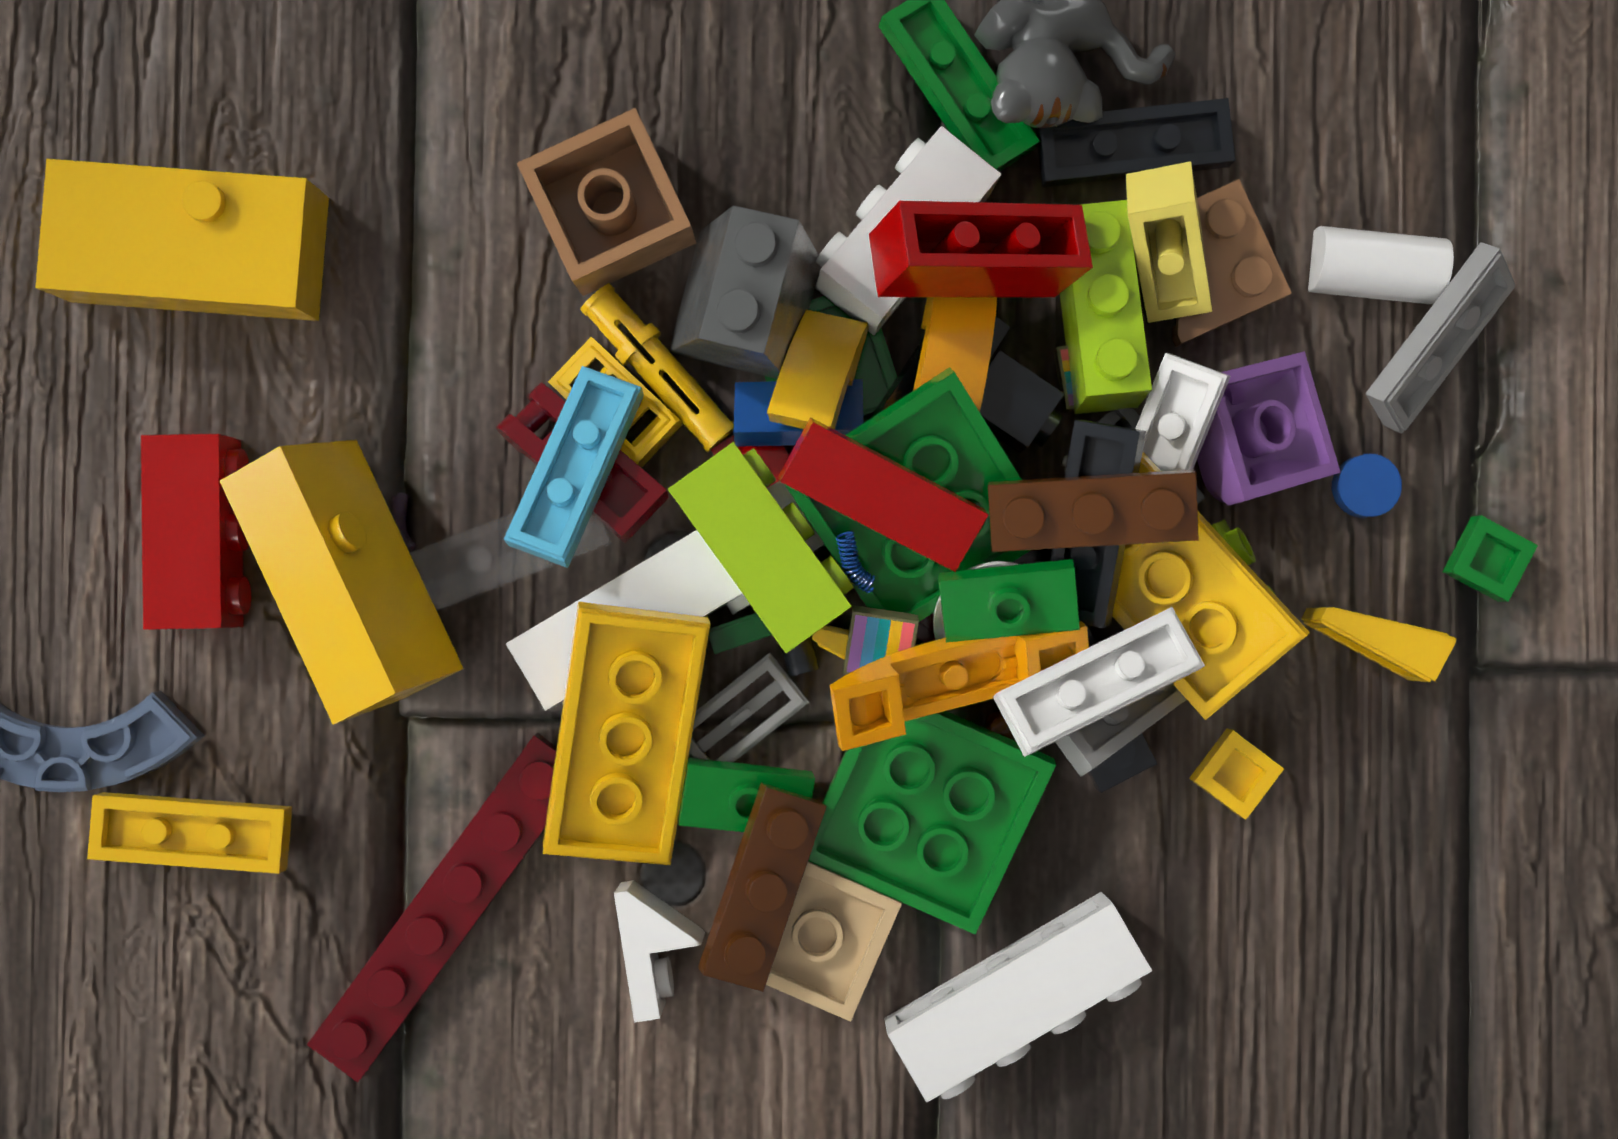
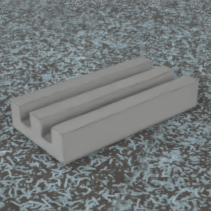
[689,652,809,762]

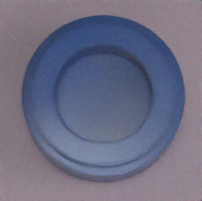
[1331,454,1402,518]

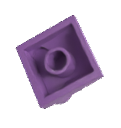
[1197,351,1341,506]

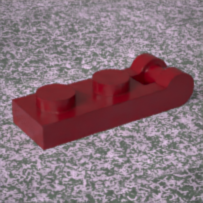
[496,382,669,543]

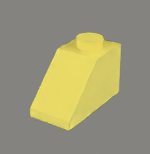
[1126,161,1212,323]

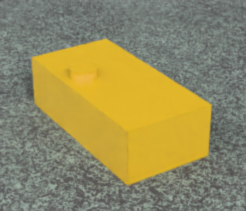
[35,159,329,321]
[220,440,464,725]

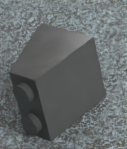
[669,205,821,379]

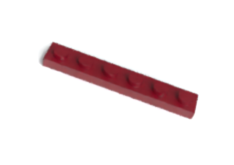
[307,733,557,1083]

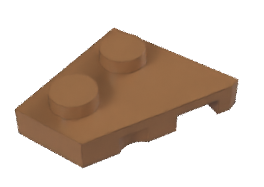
[1172,179,1292,347]

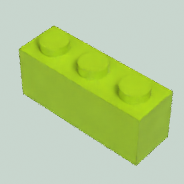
[1060,200,1152,414]
[668,442,854,653]

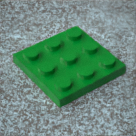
[784,367,1031,622]
[808,711,1056,934]

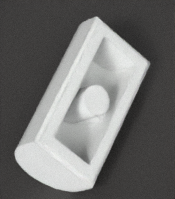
[1308,226,1454,304]

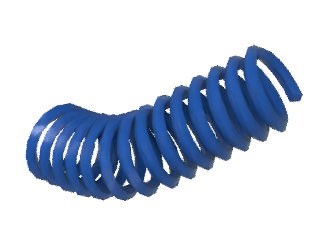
[836,531,875,593]

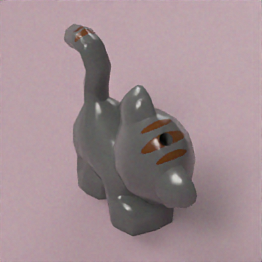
[974,0,1176,128]

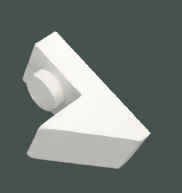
[614,880,705,1023]

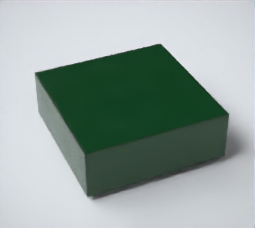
[708,613,772,654]

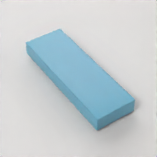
[504,366,644,568]

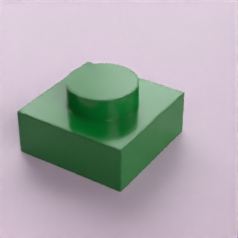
[1442,515,1538,602]

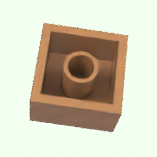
[517,108,696,296]

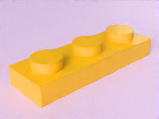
[87,792,292,874]

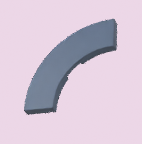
[0,691,205,792]

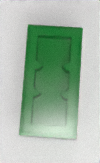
[939,559,1080,643]
[678,757,815,832]

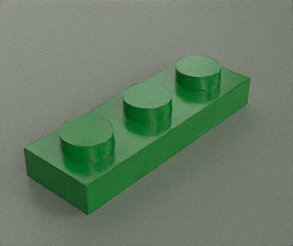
[878,0,1040,172]

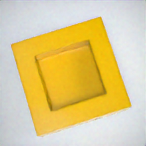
[1189,728,1284,820]

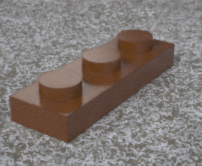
[988,469,1199,552]
[698,783,827,992]

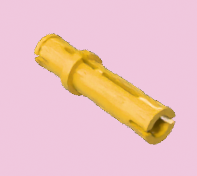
[580,283,734,452]

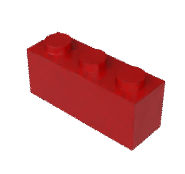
[869,200,1093,297]
[141,434,251,630]

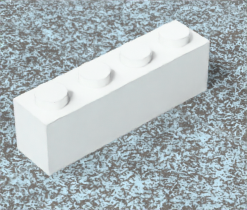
[884,892,1152,1103]

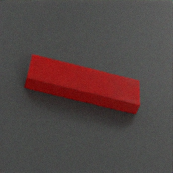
[778,417,989,572]

